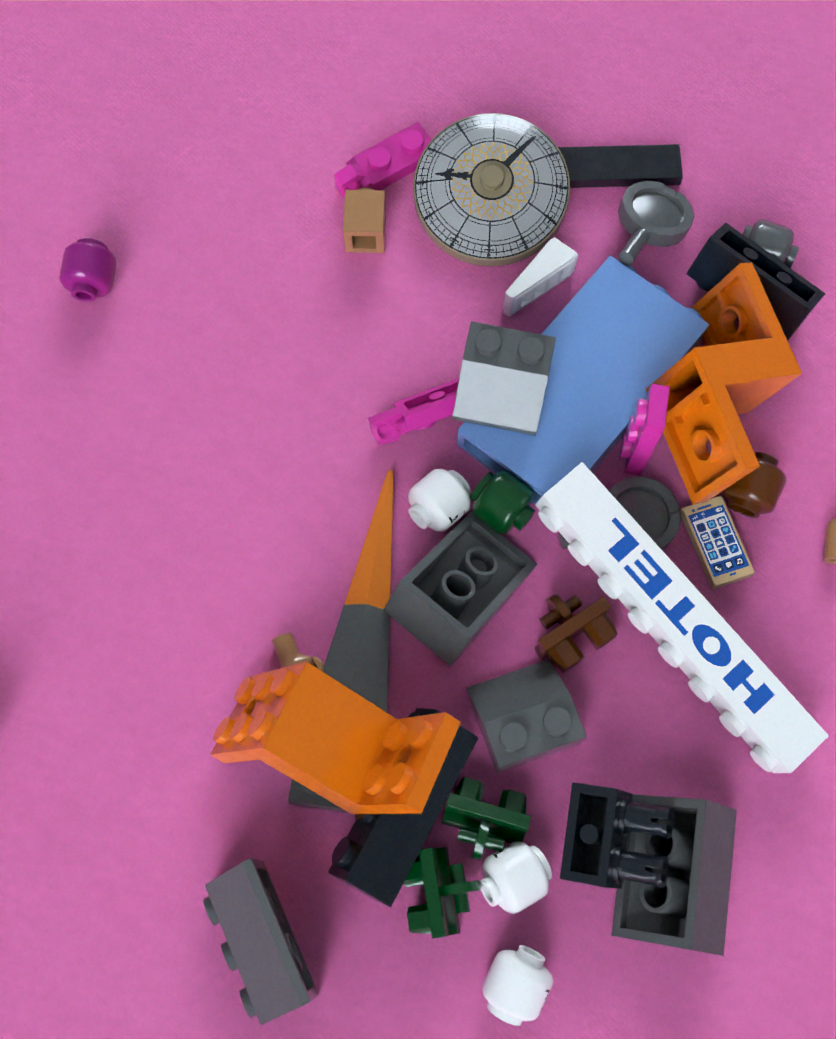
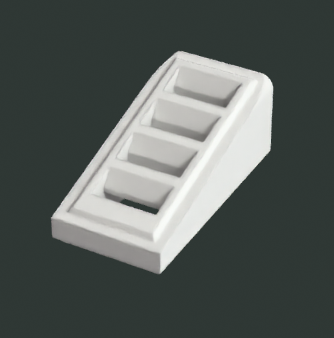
[503,237,578,317]

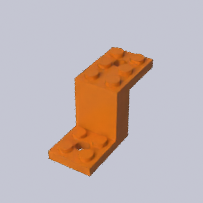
[645,262,802,505]
[210,661,461,814]

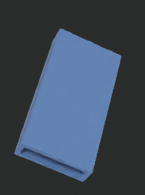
[457,255,710,504]

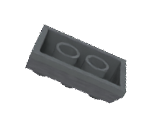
[611,794,737,956]
[203,858,319,1025]

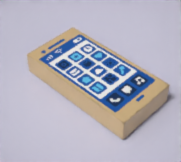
[680,495,755,590]

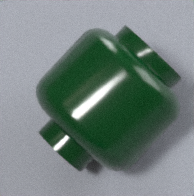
[470,471,536,534]

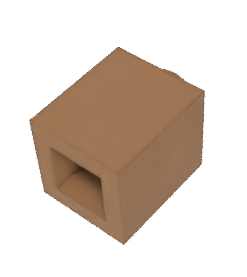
[343,188,386,253]

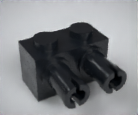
[560,782,674,889]

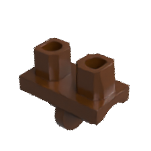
[534,594,618,673]

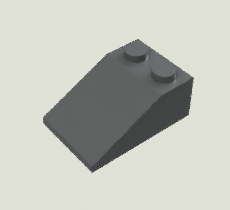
[383,511,537,667]

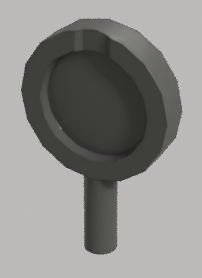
[618,181,694,266]
[558,477,681,551]

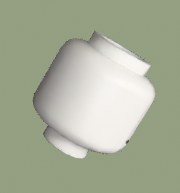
[408,469,471,532]
[479,841,552,914]
[482,945,553,1026]

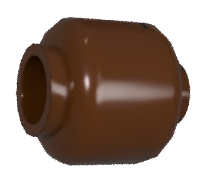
[722,452,786,518]

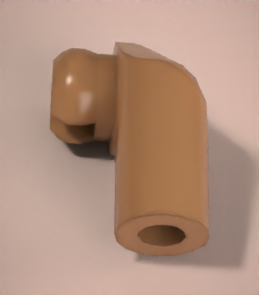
[272,633,324,672]

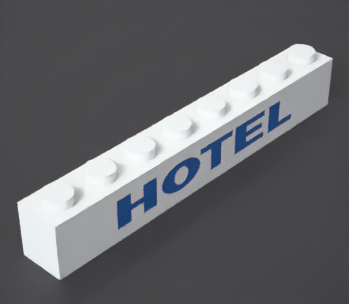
[535,462,829,773]

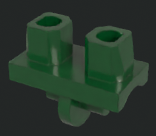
[442,777,531,861]
[403,847,481,939]

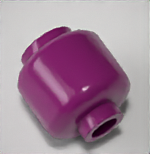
[59,238,116,302]

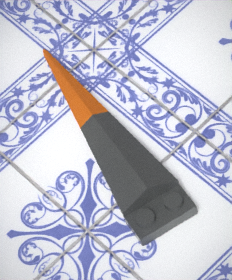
[288,469,394,814]

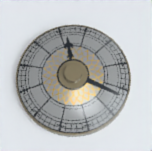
[413,113,570,267]

